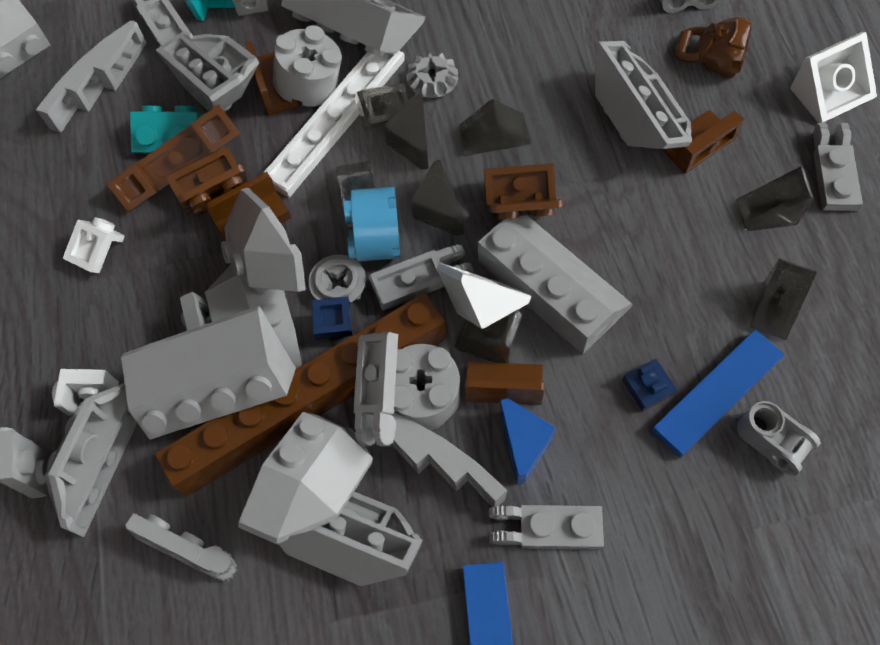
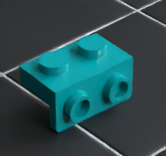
[130,106,204,153]

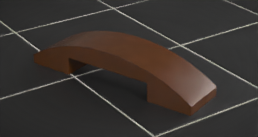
[106,104,240,212]

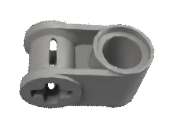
[737,401,821,476]

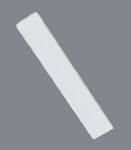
[262,51,405,198]

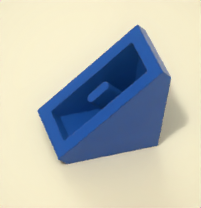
[500,399,556,485]

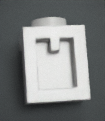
[63,217,125,273]
[52,369,119,416]

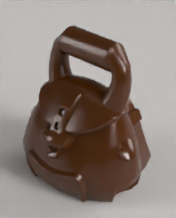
[674,17,752,79]

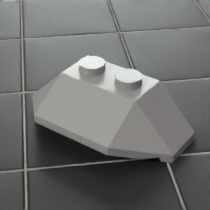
[156,32,259,111]
[595,41,692,149]
[221,188,306,292]
[205,265,302,369]
[44,383,137,537]
[238,412,373,544]
[279,492,422,586]

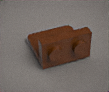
[165,146,247,216]
[483,163,564,219]

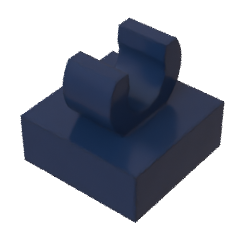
[312,296,353,340]
[622,359,677,412]

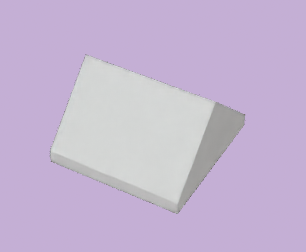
[790,32,877,123]
[437,262,531,329]

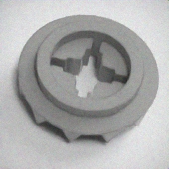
[406,52,458,98]
[309,255,366,303]

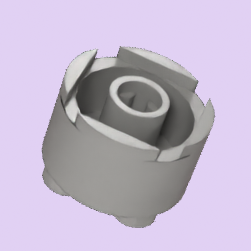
[272,25,342,107]
[394,344,460,430]

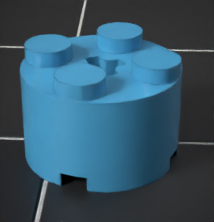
[344,186,401,262]

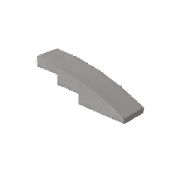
[36,21,147,133]
[391,413,507,507]

